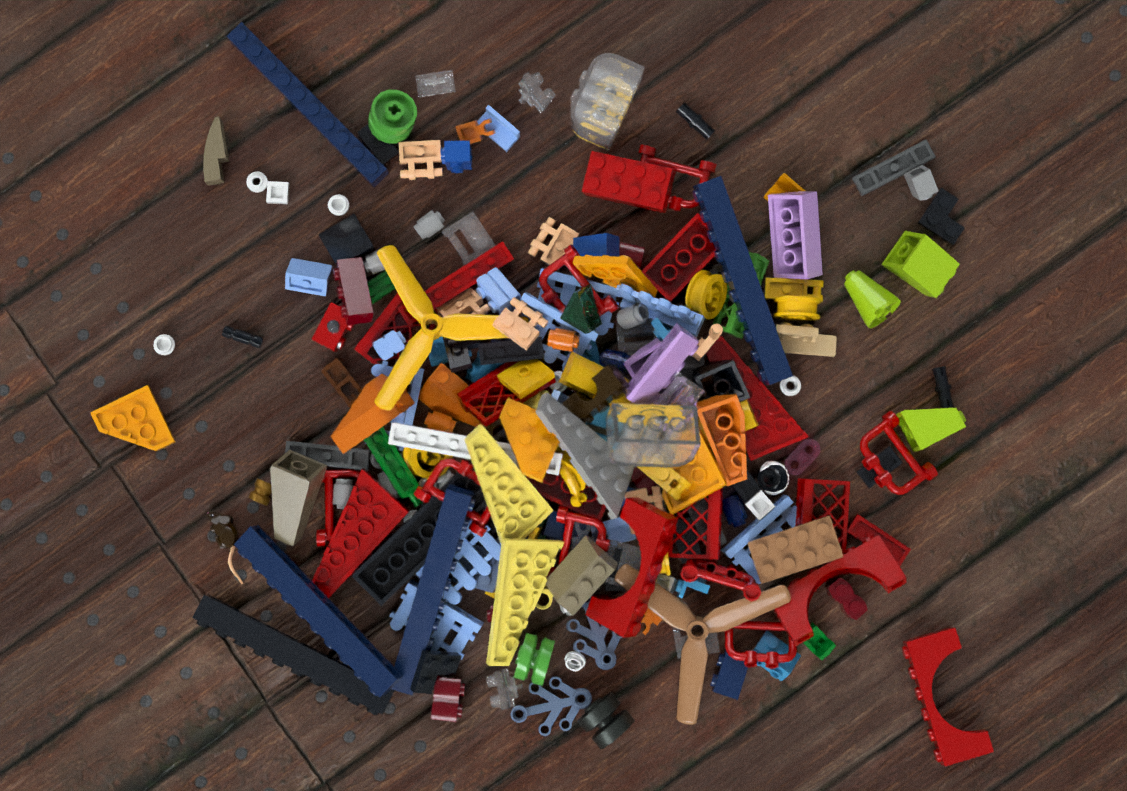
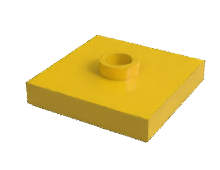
[497,359,555,399]

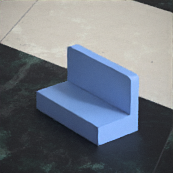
[477,105,520,152]
[285,258,332,297]
[590,517,636,546]

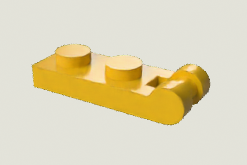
[764,278,824,302]
[633,448,691,501]

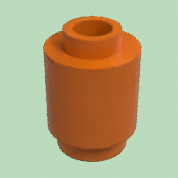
[548,328,580,352]
[424,410,457,433]

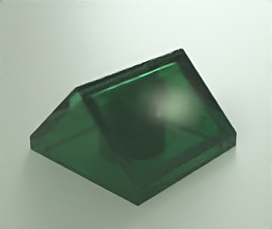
[560,284,602,334]

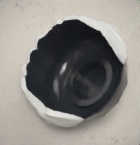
[757,461,789,495]

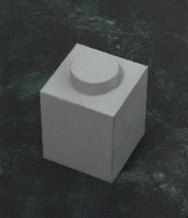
[904,165,938,201]

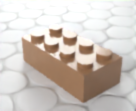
[747,515,844,584]

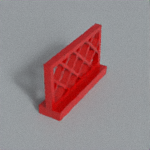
[354,293,440,365]
[457,361,556,427]
[795,478,850,565]
[668,488,723,560]

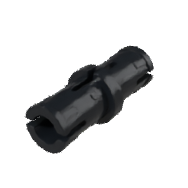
[676,102,715,140]
[932,366,954,408]

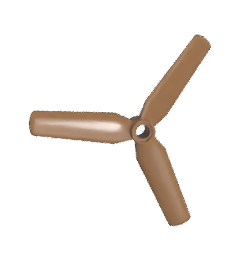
[615,564,791,725]

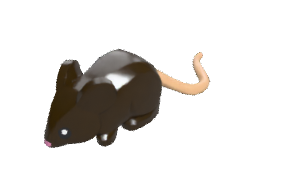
[207,512,243,584]

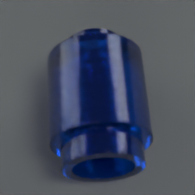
[599,349,631,373]
[722,495,748,528]

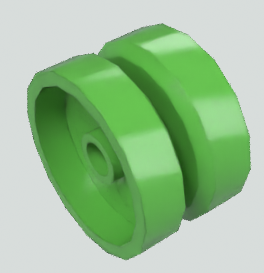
[368,90,417,144]
[514,633,555,686]

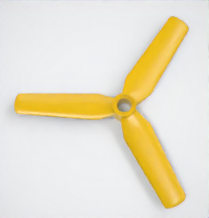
[374,245,529,410]

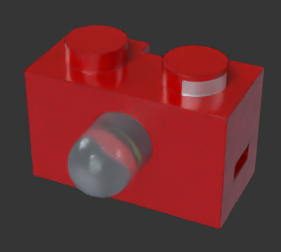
[312,302,355,352]

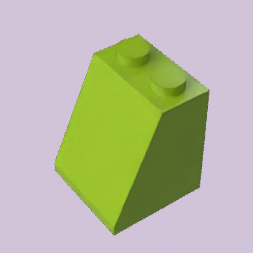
[881,231,960,298]
[896,408,966,452]

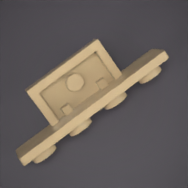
[776,322,837,357]

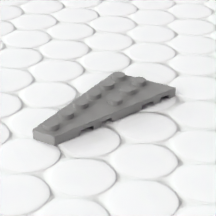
[535,393,635,520]

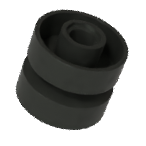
[577,692,635,750]

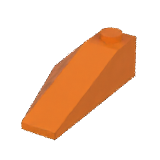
[418,362,501,434]
[331,374,415,454]
[696,394,747,486]

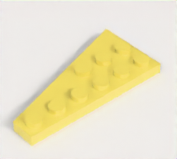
[464,424,554,544]
[486,538,564,666]

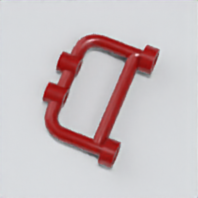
[638,145,717,212]
[539,244,619,326]
[860,411,938,495]
[413,458,491,537]
[316,469,360,546]
[546,505,610,579]
[681,559,761,601]
[725,621,797,668]

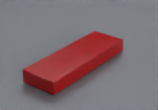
[847,514,911,566]

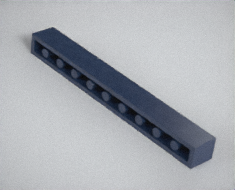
[227,22,389,188]
[692,176,793,385]
[392,484,476,696]
[234,525,403,697]

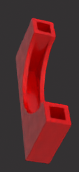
[585,497,678,638]
[773,535,907,647]
[902,627,994,767]

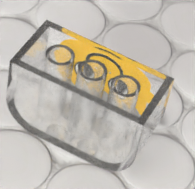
[570,53,645,151]
[605,403,701,467]

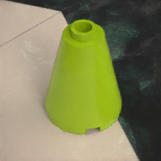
[844,270,901,329]

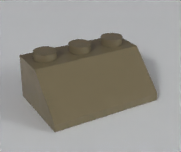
[546,535,618,616]

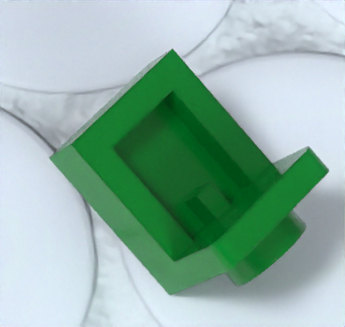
[803,623,836,660]

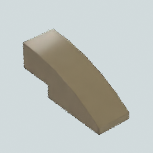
[203,117,229,186]

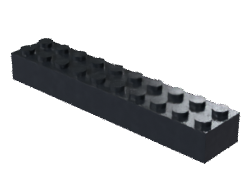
[352,427,520,606]

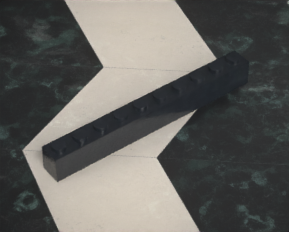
[192,594,396,716]

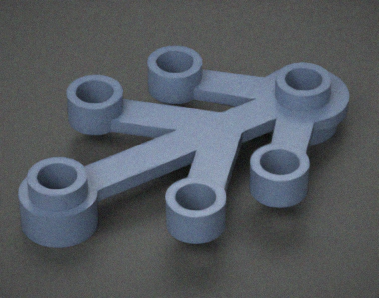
[566,594,623,670]
[511,676,592,736]

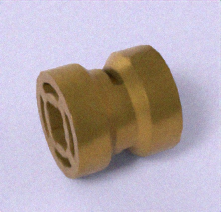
[248,478,272,506]

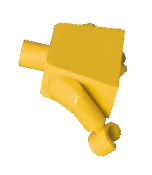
[556,445,587,507]

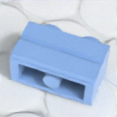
[476,267,521,315]
[372,330,407,361]

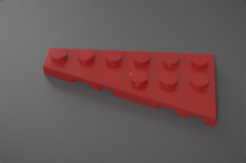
[705,336,809,461]
[312,468,410,598]

